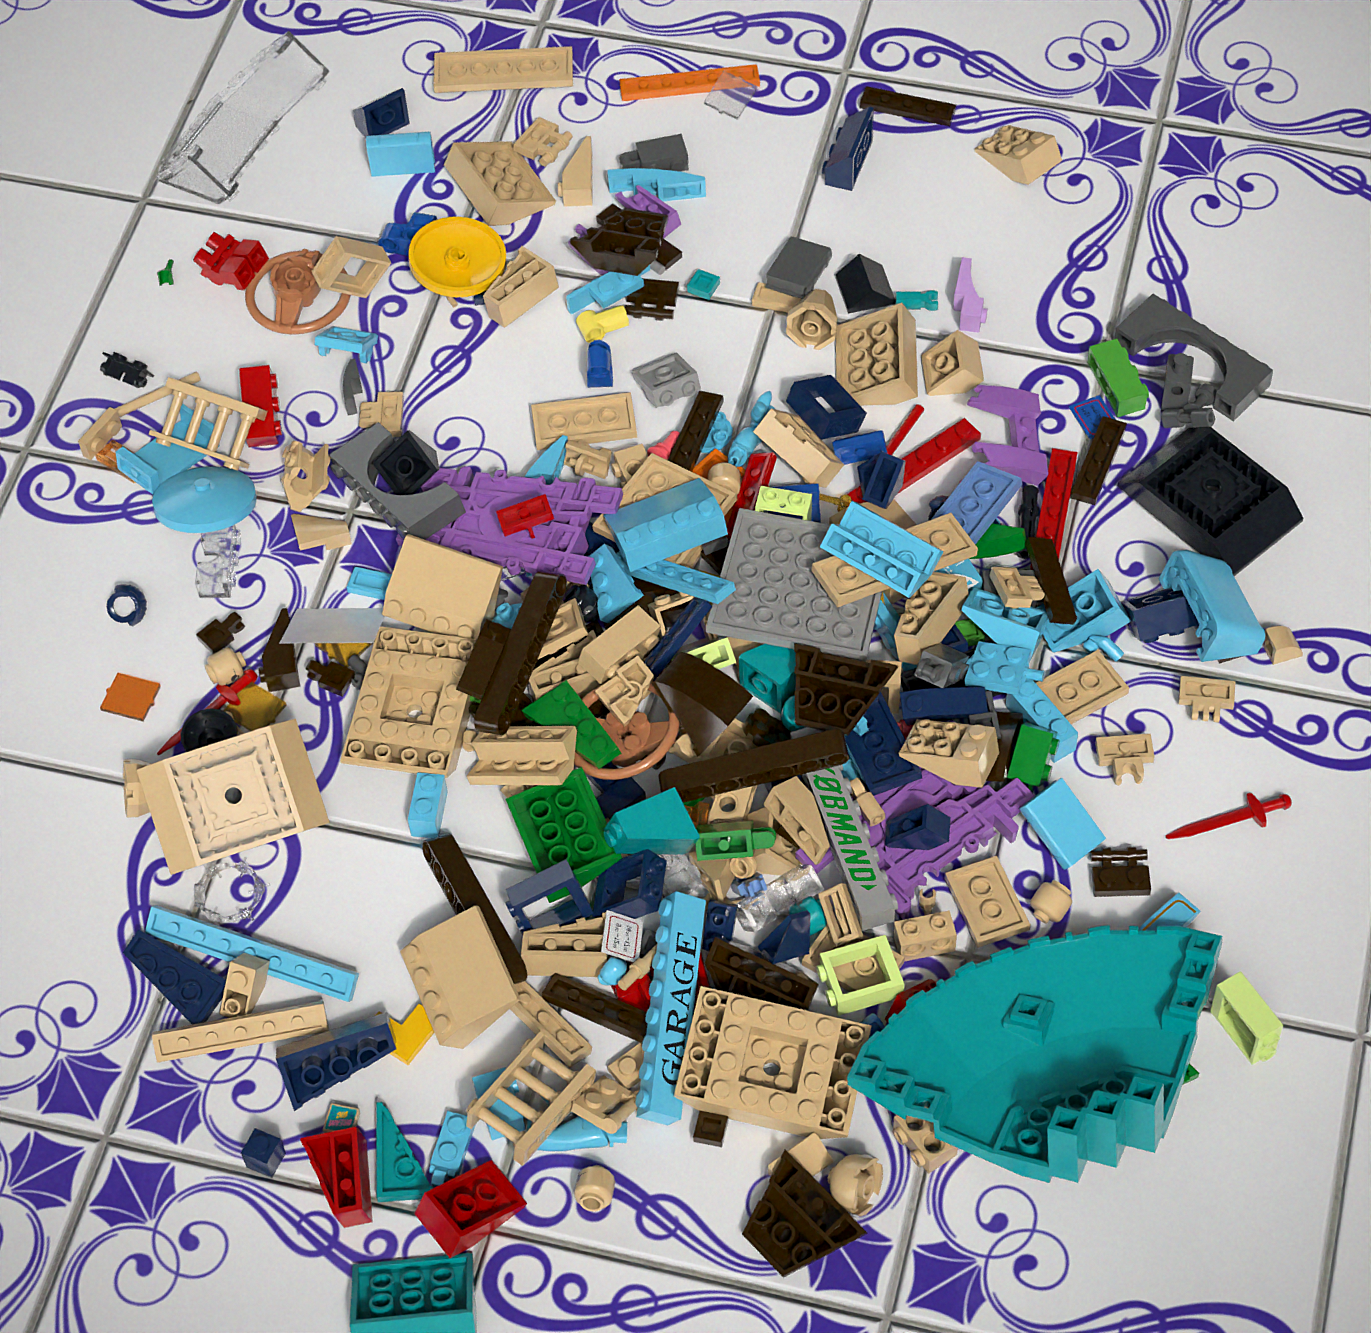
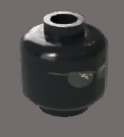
[563,585,599,623]

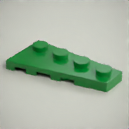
[522,680,622,769]

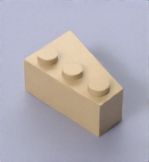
[483,246,559,328]
[753,408,844,488]
[578,606,661,684]
[528,630,611,702]
[521,912,610,977]

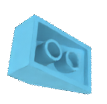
[1036,569,1131,653]
[962,587,1048,659]

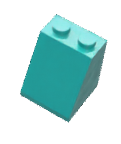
[739,644,796,714]
[604,787,700,855]

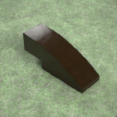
[986,712,1023,782]

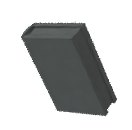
[765,236,832,299]

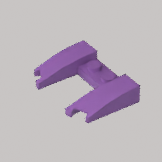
[568,185,681,276]
[967,385,1048,486]

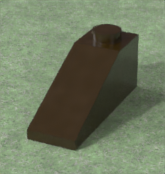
[259,608,301,692]
[456,619,511,700]

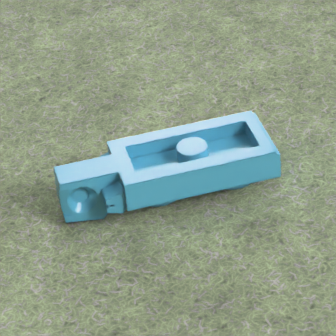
[429,1111,476,1188]

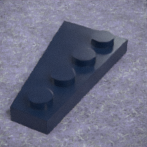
[123,929,226,1025]

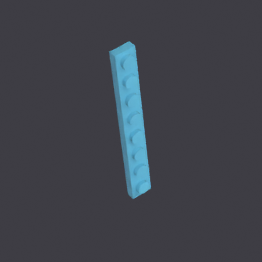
[145,905,359,1002]

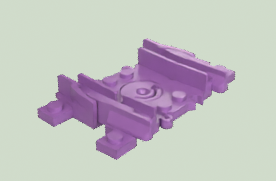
[796,719,1035,920]

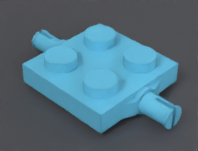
[965,641,1045,695]

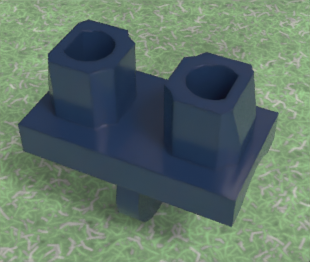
[702,899,738,952]

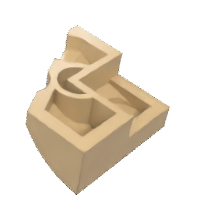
[291,514,352,551]
[595,656,654,727]

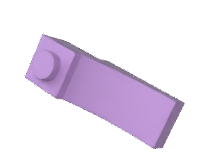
[954,257,988,333]

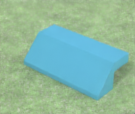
[820,501,944,598]

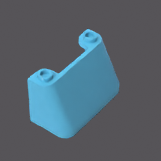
[1159,550,1265,662]

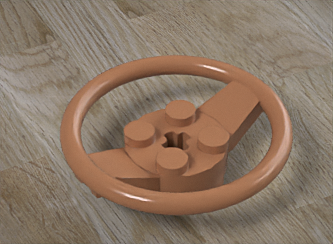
[245,249,351,335]
[574,681,680,780]

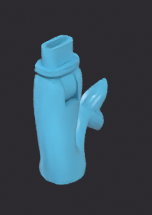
[728,391,775,467]
[527,1090,627,1152]

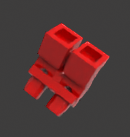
[193,232,269,291]

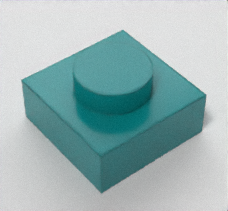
[687,269,720,300]

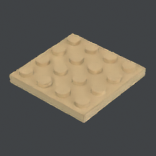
[592,453,737,566]

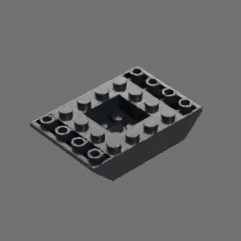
[1117,427,1304,576]

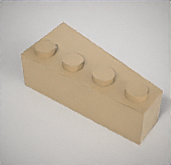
[894,572,969,665]

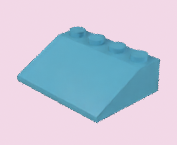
[603,478,728,572]

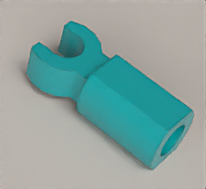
[896,290,938,311]

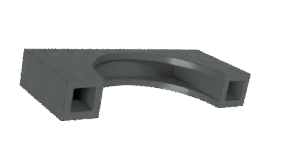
[1114,294,1273,421]
[329,422,466,540]

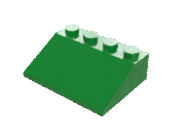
[506,767,622,903]

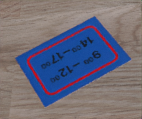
[1068,395,1116,439]

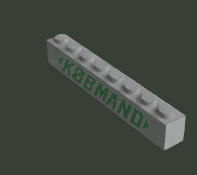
[790,727,898,931]

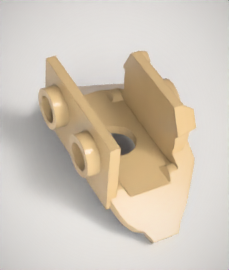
[281,441,330,512]

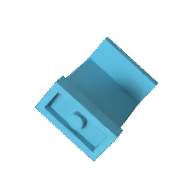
[115,404,220,495]

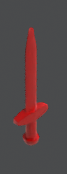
[157,669,258,755]
[1166,793,1292,839]

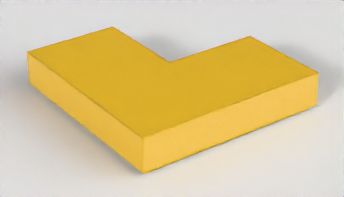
[375,1004,434,1065]

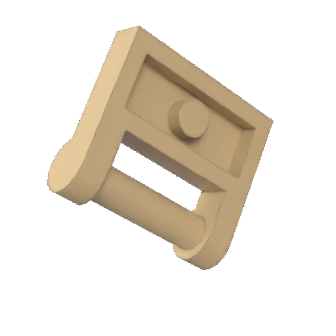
[571,1075,639,1134]

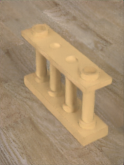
[149,377,268,471]
[466,1032,596,1166]

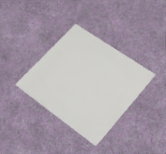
[280,608,384,643]

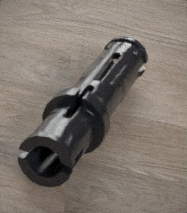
[1016,485,1039,559]

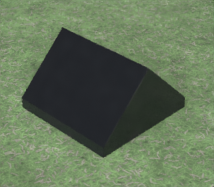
[835,254,895,314]
[373,430,439,495]

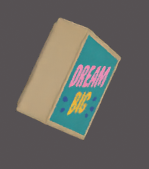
[323,1103,360,1133]

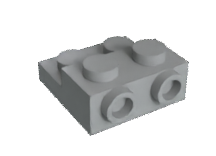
[632,352,701,408]

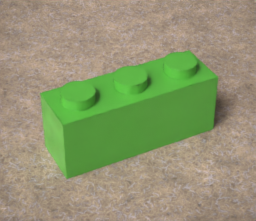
[1087,338,1149,418]

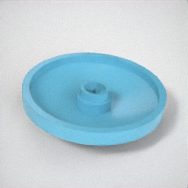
[152,467,257,533]

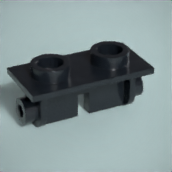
[100,352,154,388]

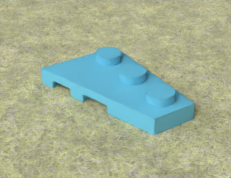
[588,544,644,623]

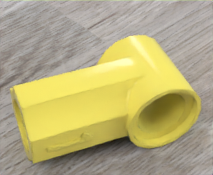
[576,305,629,343]

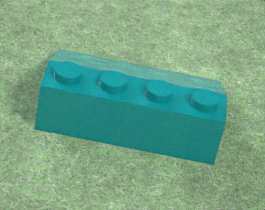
[350,1253,477,1333]

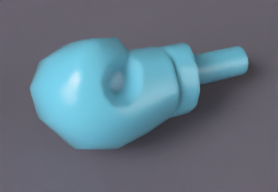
[598,957,627,985]

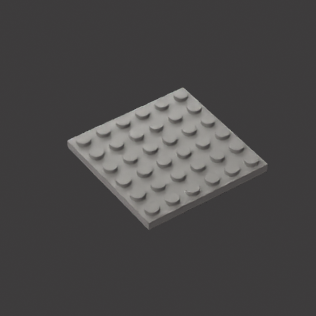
[706,508,882,662]

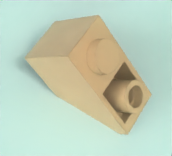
[220,953,270,1018]

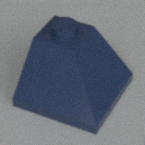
[353,88,410,138]

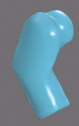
[1083,635,1124,662]

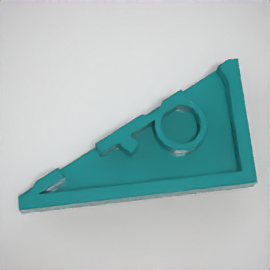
[376,1102,433,1202]

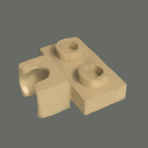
[1095,734,1155,786]

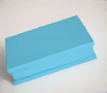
[366,132,435,177]
[1019,778,1106,870]

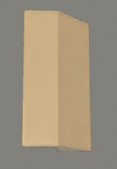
[467,726,577,785]

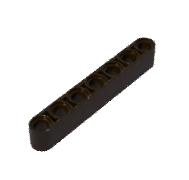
[474,571,567,735]
[658,729,849,803]
[422,834,527,984]

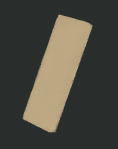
[768,1132,833,1177]

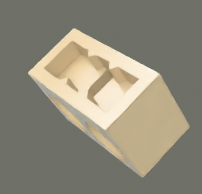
[893,911,957,961]
[892,1107,958,1174]

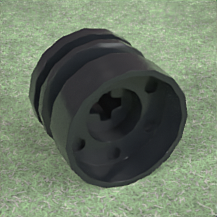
[180,708,240,752]

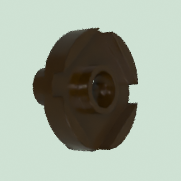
[743,708,792,747]

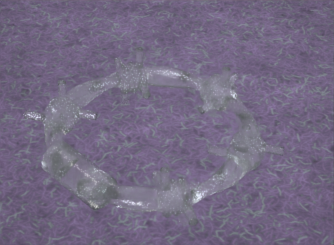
[194,857,270,925]

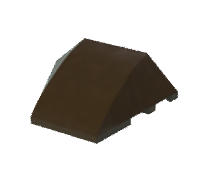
[570,208,669,276]
[794,643,898,736]
[652,652,753,757]
[742,1149,868,1278]

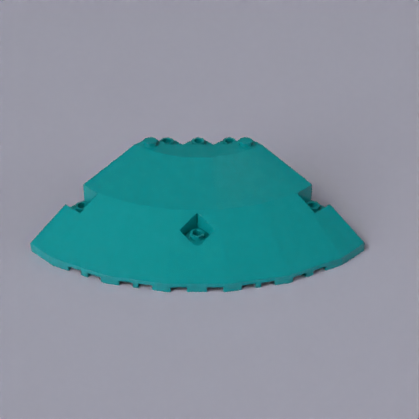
[847,925,1222,1183]

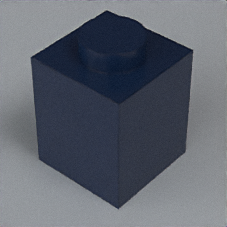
[241,1128,286,1178]

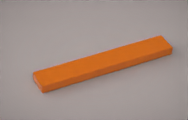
[619,64,760,101]

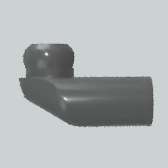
[348,655,367,690]

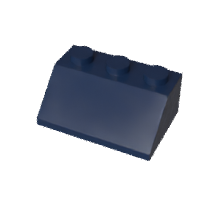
[822,107,874,191]
[1121,588,1200,643]

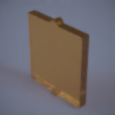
[100,673,161,722]

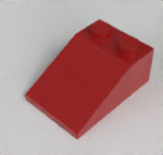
[414,1160,527,1258]

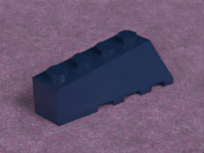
[276,1012,396,1111]

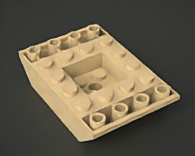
[340,627,477,778]
[137,719,330,875]
[674,986,871,1139]

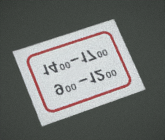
[601,910,643,962]

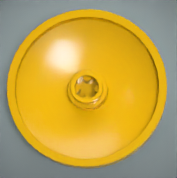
[409,217,506,297]

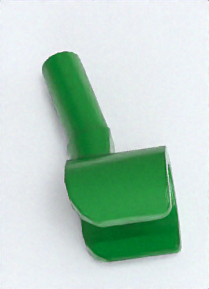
[157,259,174,286]

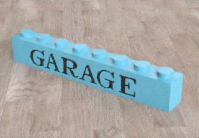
[635,891,706,1126]

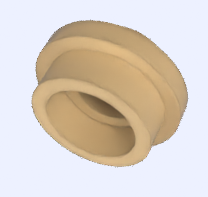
[730,857,757,878]

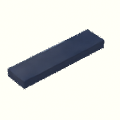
[644,597,712,681]

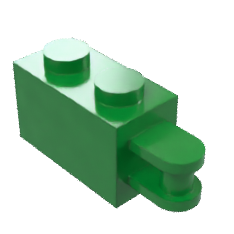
[1007,723,1060,793]
[695,821,776,861]

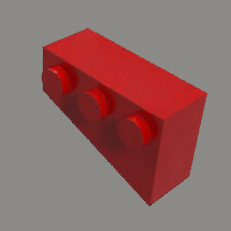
[239,365,282,447]
[300,1127,373,1228]

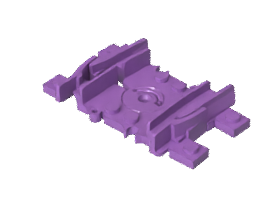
[396,466,624,585]

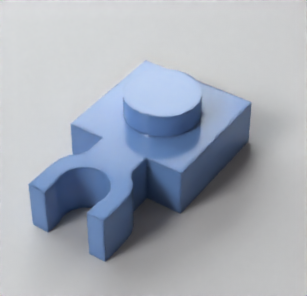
[731,872,768,897]

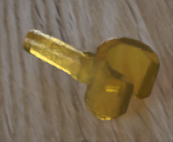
[819,494,852,512]

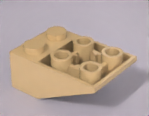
[974,125,1062,185]
[899,719,999,788]

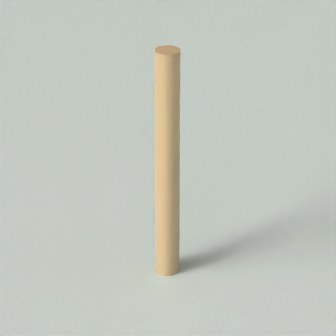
[115,371,201,417]

